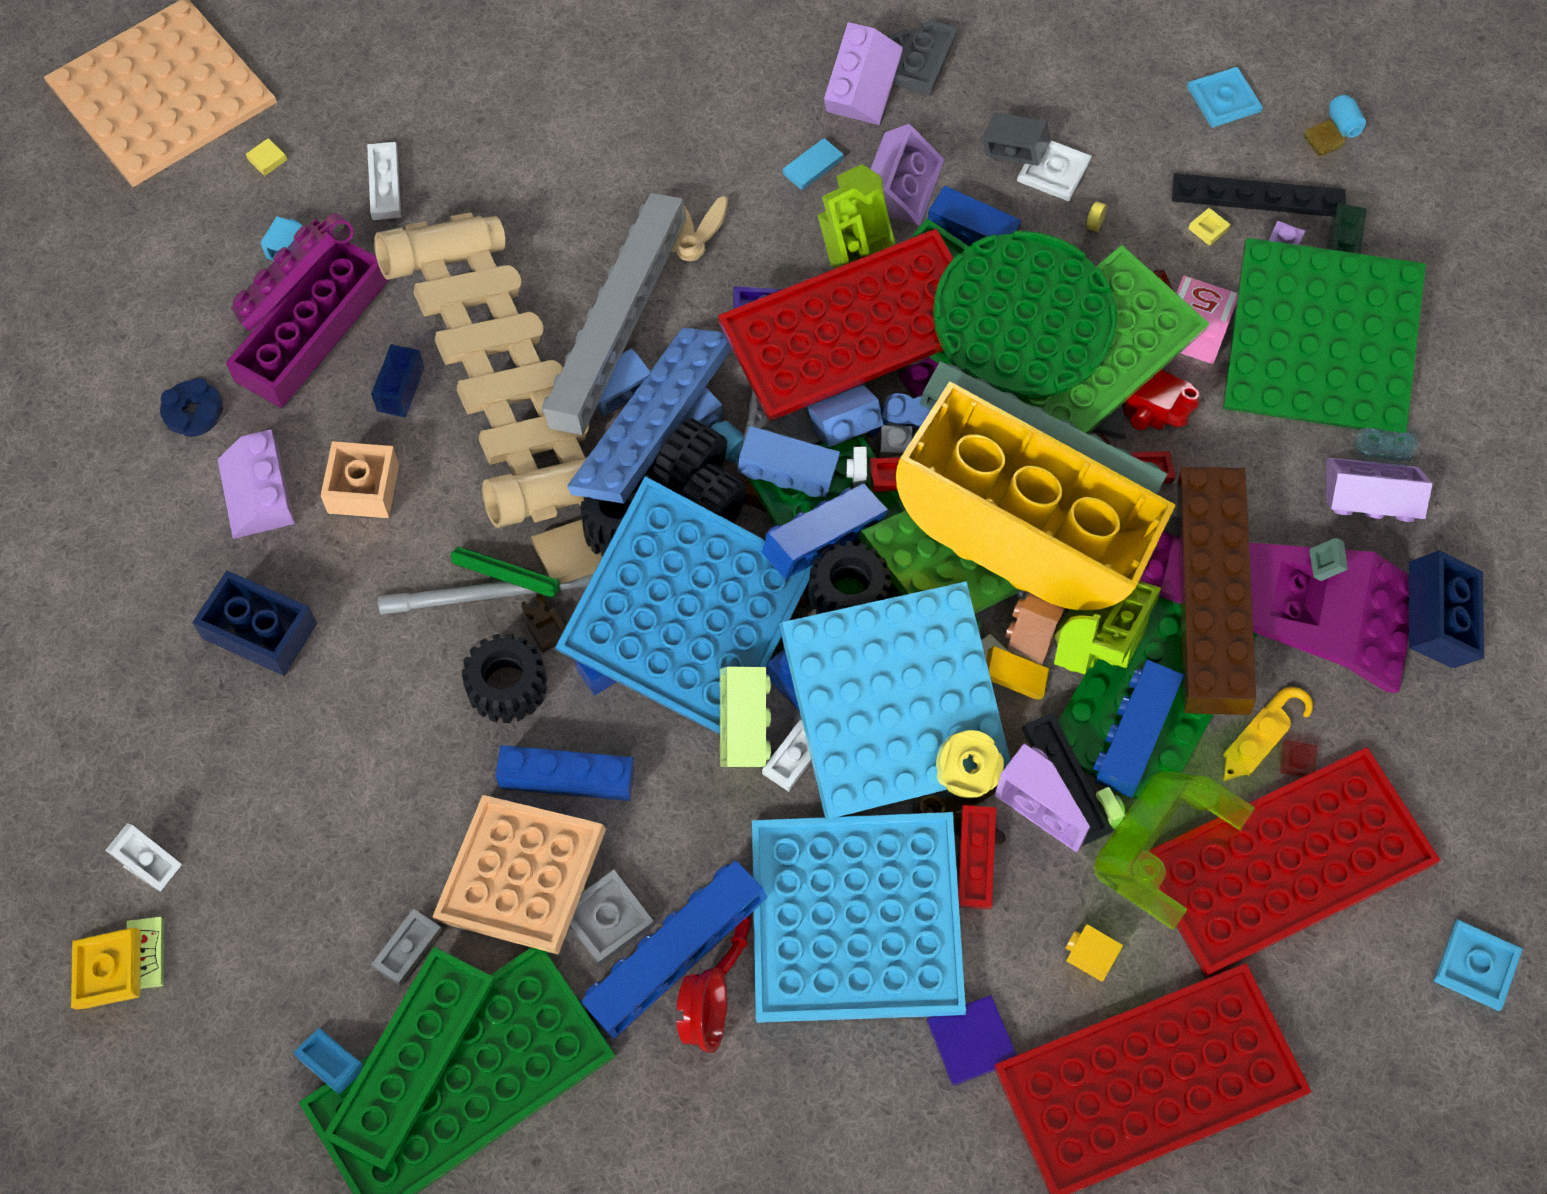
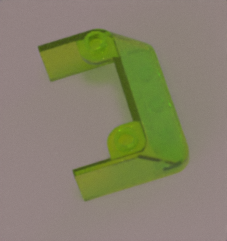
[1093,771,1255,930]

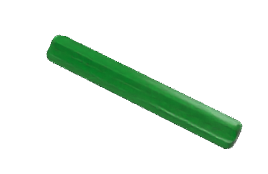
[450,546,561,598]

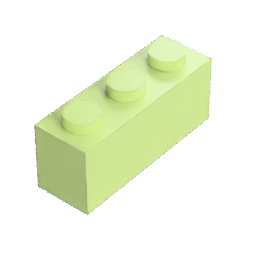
[720,667,771,767]

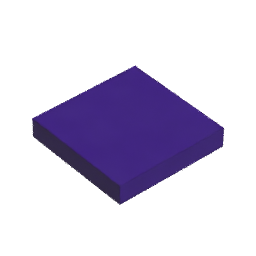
[926,995,1016,1086]

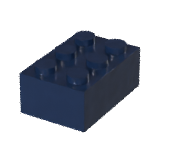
[1408,550,1484,668]
[192,570,317,676]

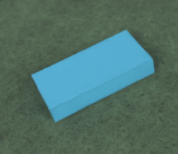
[783,138,843,190]

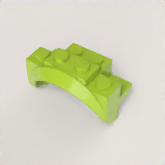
[818,164,896,269]
[1054,581,1161,674]

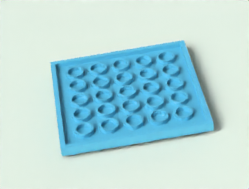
[779,581,1011,819]
[752,812,966,1023]

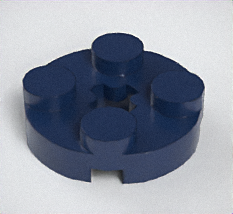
[160,378,223,437]

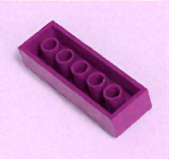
[226,241,389,409]

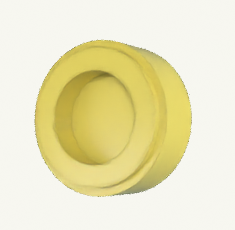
[1086,201,1107,232]

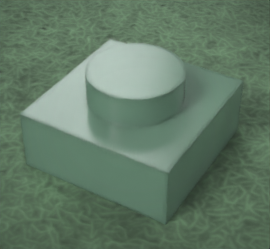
[1309,538,1348,581]

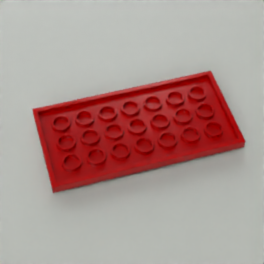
[718,228,953,422]
[1137,747,1441,978]
[994,963,1312,1194]

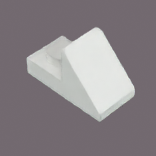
[105,823,182,892]

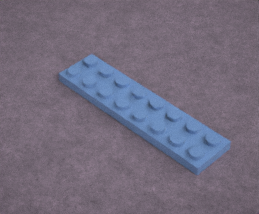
[567,328,732,503]

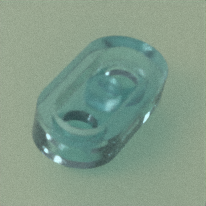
[1354,427,1418,461]

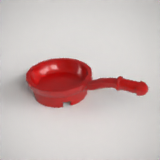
[677,915,752,1053]

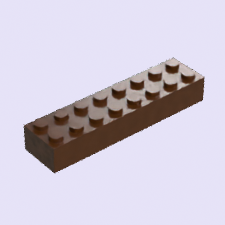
[1177,467,1256,715]

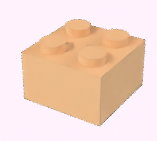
[321,441,399,518]

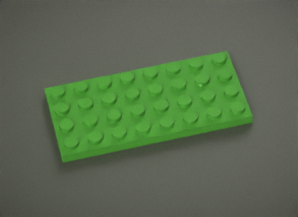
[1018,245,1210,434]

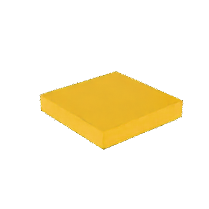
[71,927,140,1010]

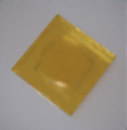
[1304,120,1345,157]

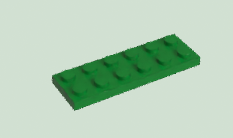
[323,947,496,1172]

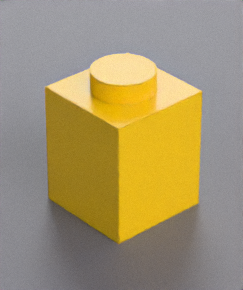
[1065,924,1123,982]

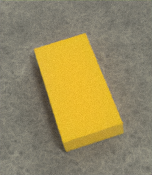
[986,646,1049,700]

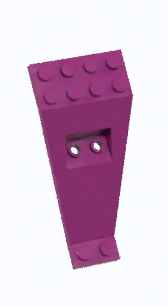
[1139,530,1409,693]

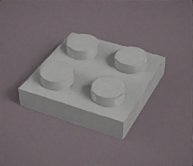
[570,870,655,966]

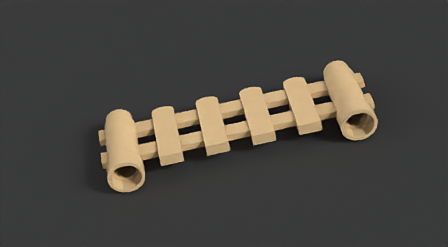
[374,212,589,528]

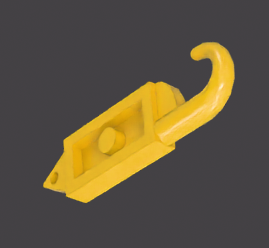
[1223,686,1313,781]

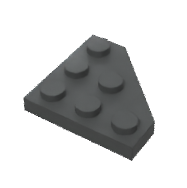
[887,20,958,96]

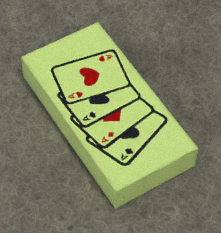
[127,917,164,989]

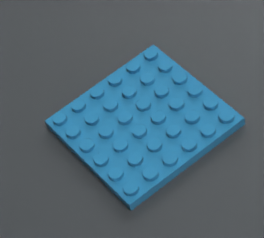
[554,476,813,735]

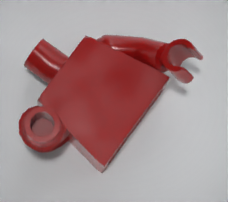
[1123,370,1200,430]

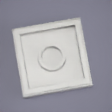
[1017,140,1092,201]

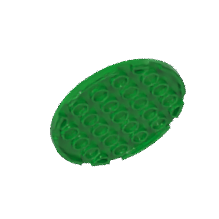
[933,231,1117,399]

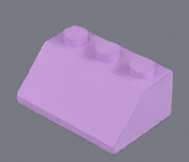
[824,22,903,125]
[871,124,945,225]
[218,429,295,539]
[1326,457,1433,522]

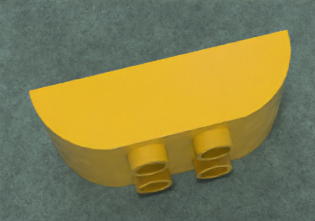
[896,381,1176,610]

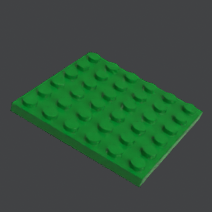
[1222,238,1426,436]

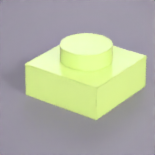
[1096,787,1125,829]

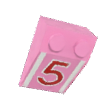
[1176,275,1237,364]

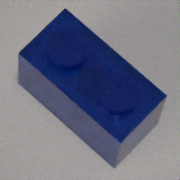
[371,344,424,418]

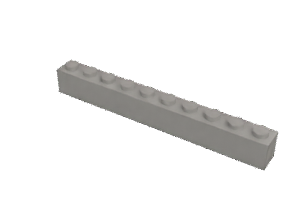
[542,193,686,435]

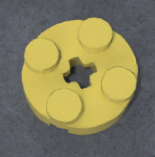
[936,730,1004,798]

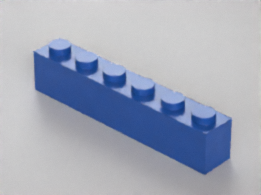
[581,860,767,1039]

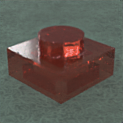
[1280,739,1317,777]

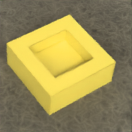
[246,139,287,176]
[1188,208,1231,246]

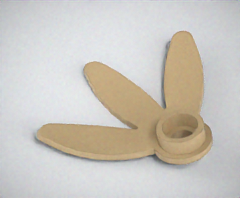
[671,196,728,261]

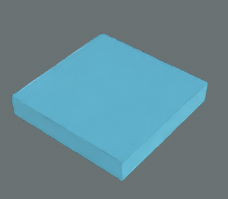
[1187,67,1263,128]
[1433,919,1523,1011]

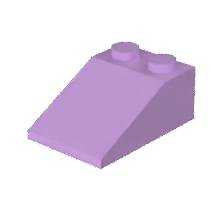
[995,744,1090,852]

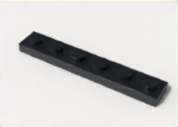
[1172,173,1346,218]

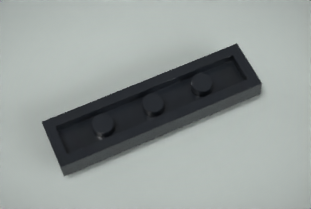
[1021,712,1114,847]

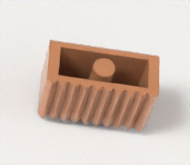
[1005,592,1065,665]

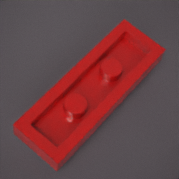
[958,805,996,910]

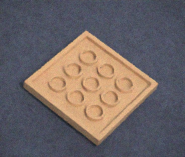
[432,795,606,955]

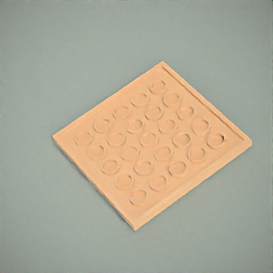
[44,0,277,187]

